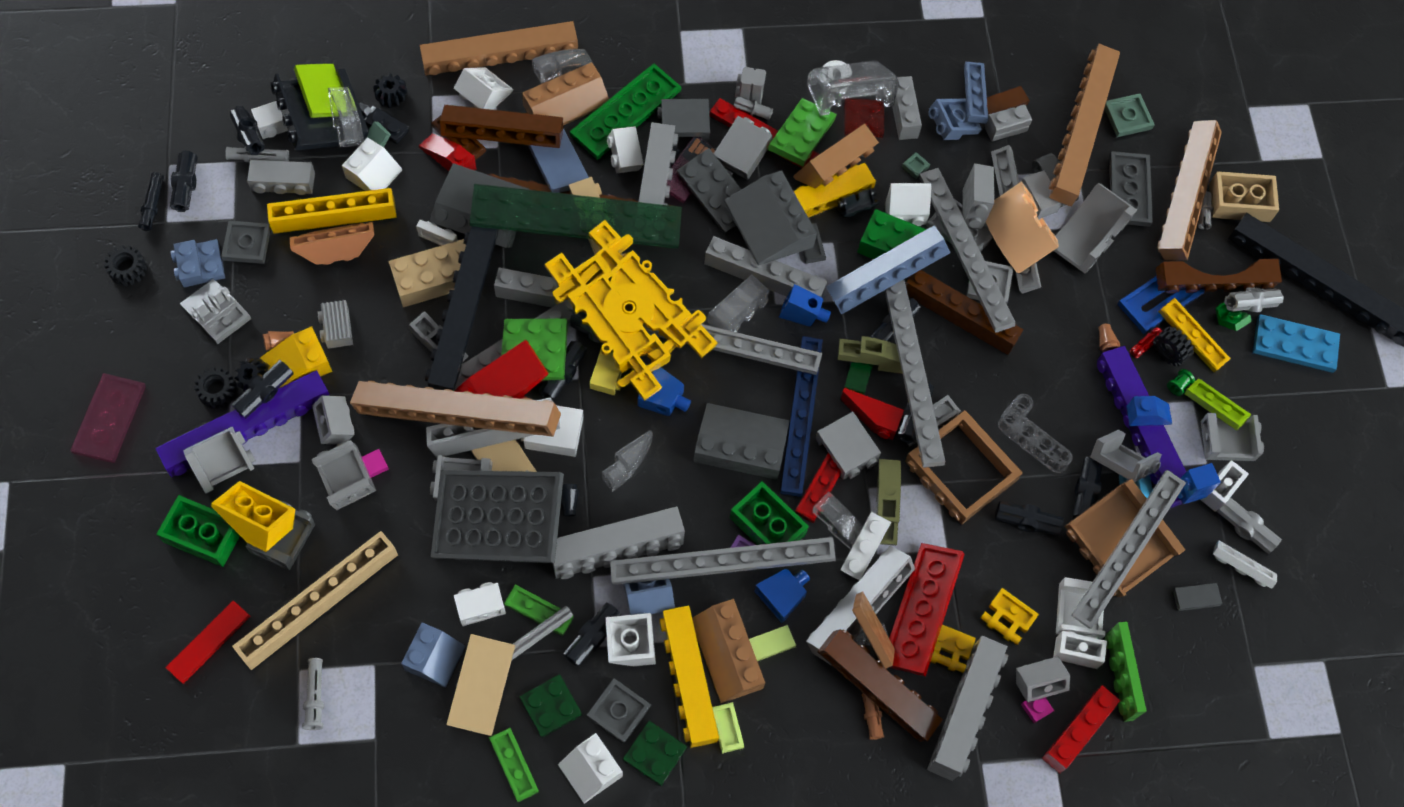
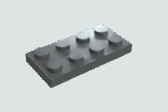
[677,148,742,234]
[1109,151,1153,227]

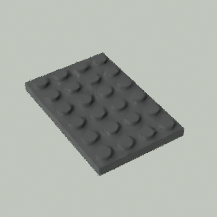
[431,470,564,563]

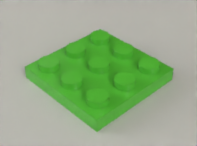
[501,318,568,380]

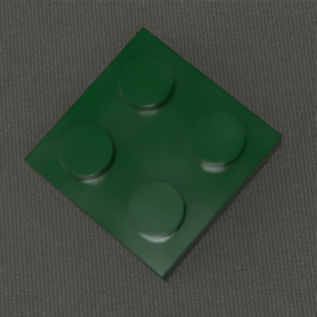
[520,674,582,738]
[623,721,687,786]

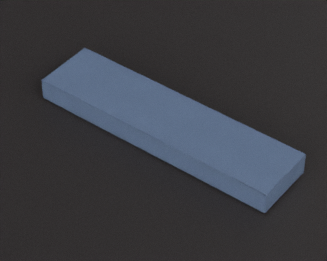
[964,61,988,124]

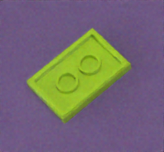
[294,64,351,118]

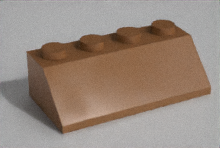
[522,62,609,126]
[793,124,879,188]
[692,599,765,703]

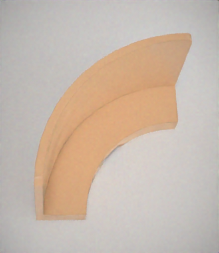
[986,181,1059,273]

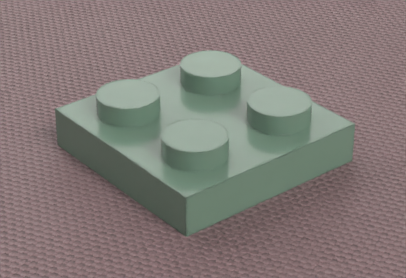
[1104,93,1155,137]

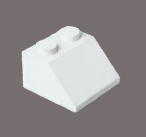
[454,67,514,110]
[342,137,402,191]
[885,183,931,226]
[606,613,656,666]
[558,733,623,804]

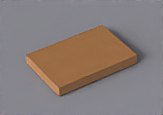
[852,591,895,669]

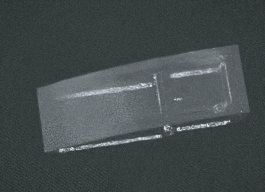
[532,49,594,83]
[328,87,364,147]
[602,430,653,492]
[812,491,863,550]

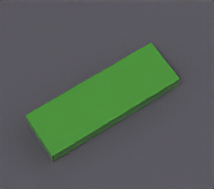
[504,584,574,637]
[489,728,539,802]

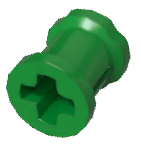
[1167,369,1195,396]

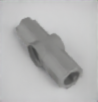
[1224,288,1284,312]
[1217,497,1282,554]

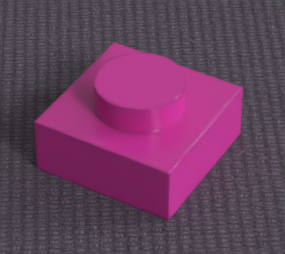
[1021,697,1054,723]

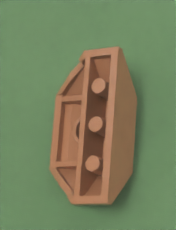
[290,222,374,265]

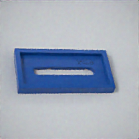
[1118,276,1205,334]

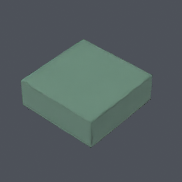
[367,122,391,147]
[902,152,930,179]

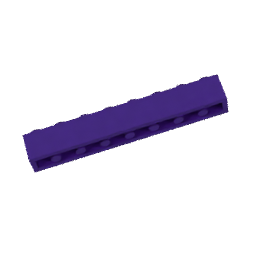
[1097,346,1186,508]
[155,370,330,477]

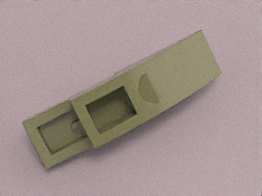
[838,336,902,374]
[876,459,901,546]

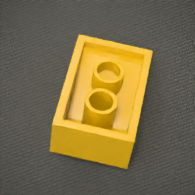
[260,326,332,389]
[211,481,295,552]

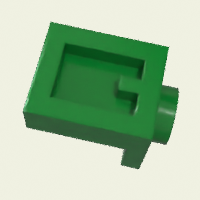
[1216,302,1252,331]

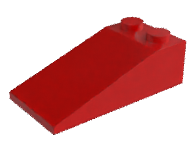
[454,340,549,399]

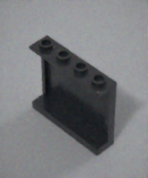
[271,69,369,150]

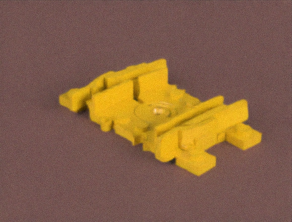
[545,220,718,401]

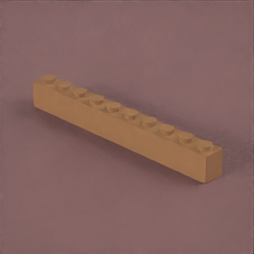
[1049,44,1120,207]
[350,381,561,437]

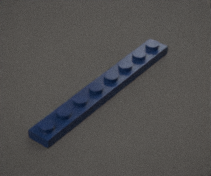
[780,336,823,497]

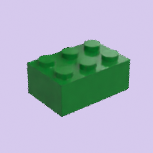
[857,209,927,259]
[730,481,809,545]
[156,495,240,567]

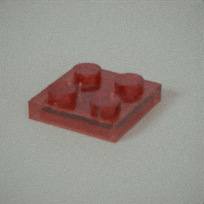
[844,98,884,138]

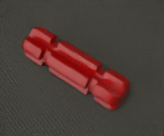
[1130,327,1162,358]

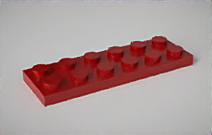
[889,543,964,677]

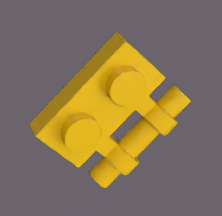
[980,588,1039,645]
[930,625,976,673]

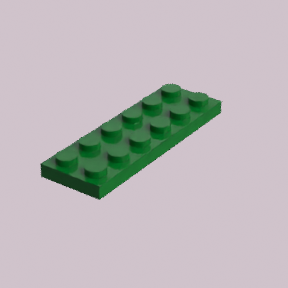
[570,63,681,160]

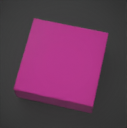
[362,449,389,478]

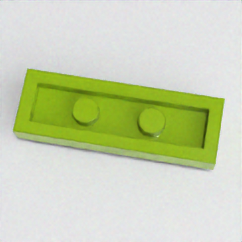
[1185,378,1251,431]

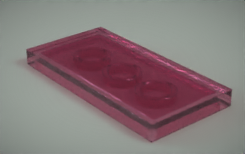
[70,373,146,463]

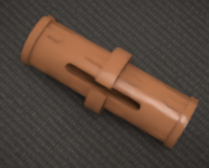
[862,693,884,740]

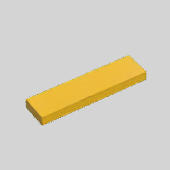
[1158,298,1231,372]

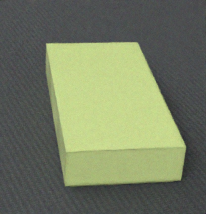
[749,625,796,661]
[712,702,744,754]

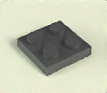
[221,221,271,264]
[587,678,651,743]

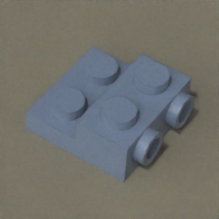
[929,98,982,140]
[171,239,225,287]

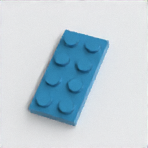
[1253,314,1340,373]

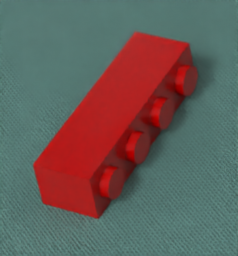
[1042,685,1121,774]

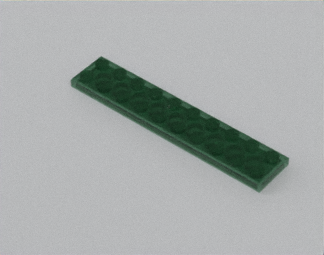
[470,184,682,249]

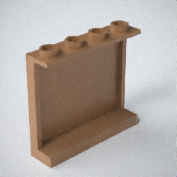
[1064,479,1185,597]

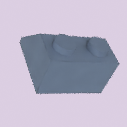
[623,579,675,615]
[401,623,466,688]

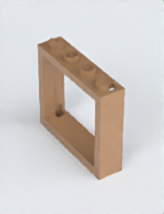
[905,410,1022,525]

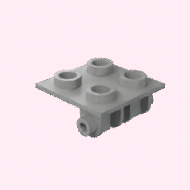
[180,279,237,327]

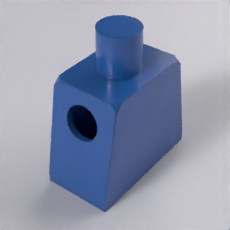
[779,284,831,326]
[637,367,691,416]
[754,569,810,623]

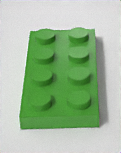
[768,98,837,166]
[1105,622,1146,722]

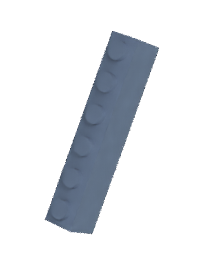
[826,225,950,314]

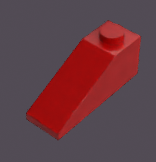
[419,133,476,171]
[840,388,904,440]

